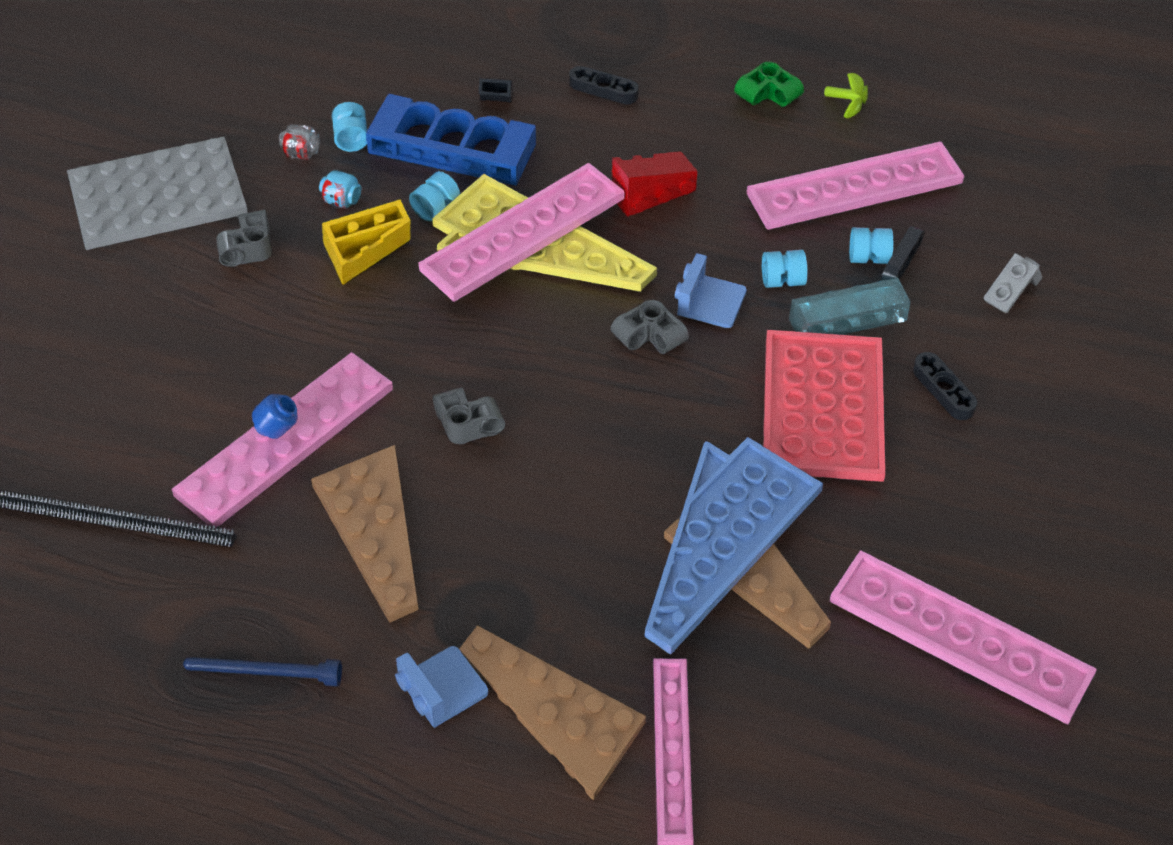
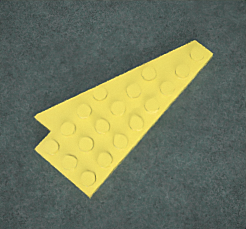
[432,174,657,292]

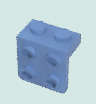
[675,253,746,328]
[395,646,488,728]

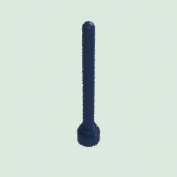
[183,657,342,687]

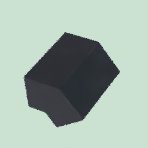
[478,77,513,102]

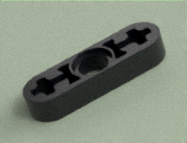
[569,66,639,104]
[881,226,925,288]
[913,352,977,420]

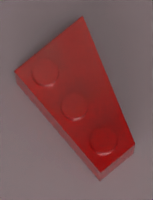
[612,151,697,217]

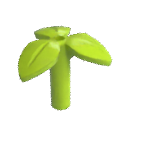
[824,73,868,118]

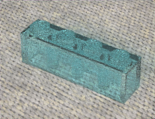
[789,278,911,335]

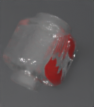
[279,123,320,160]

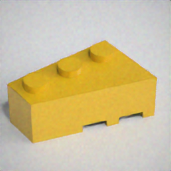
[322,200,410,285]

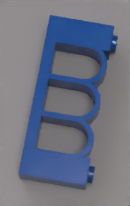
[366,94,536,186]

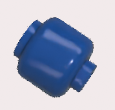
[252,394,298,439]

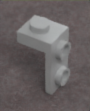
[984,253,1043,313]

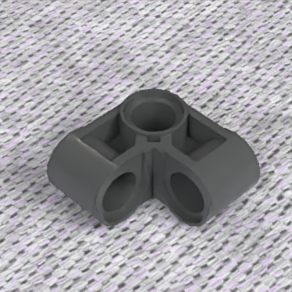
[216,210,272,267]
[611,300,689,354]
[433,387,506,444]

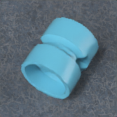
[332,102,367,152]
[409,171,460,222]
[849,227,893,264]
[762,250,807,288]

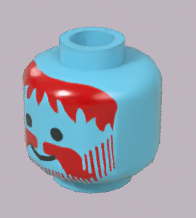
[319,170,361,209]

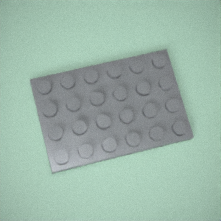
[67,137,248,250]

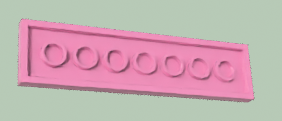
[747,141,964,230]
[419,163,624,302]
[172,352,393,529]
[829,550,1097,725]

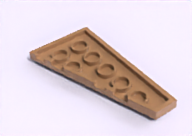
[311,445,418,623]
[664,518,831,649]
[459,626,646,801]

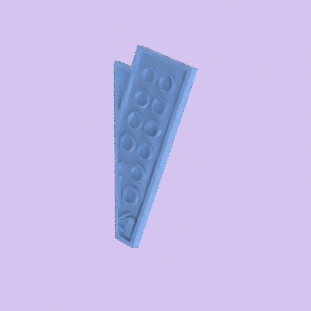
[645,437,823,655]

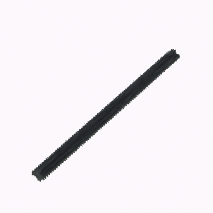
[0,489,237,547]

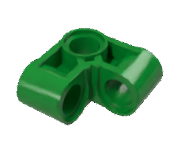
[734,61,804,107]

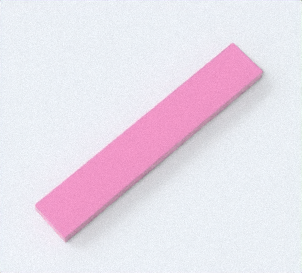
[653,658,693,845]

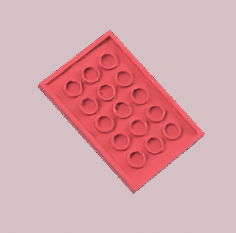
[763,330,885,482]

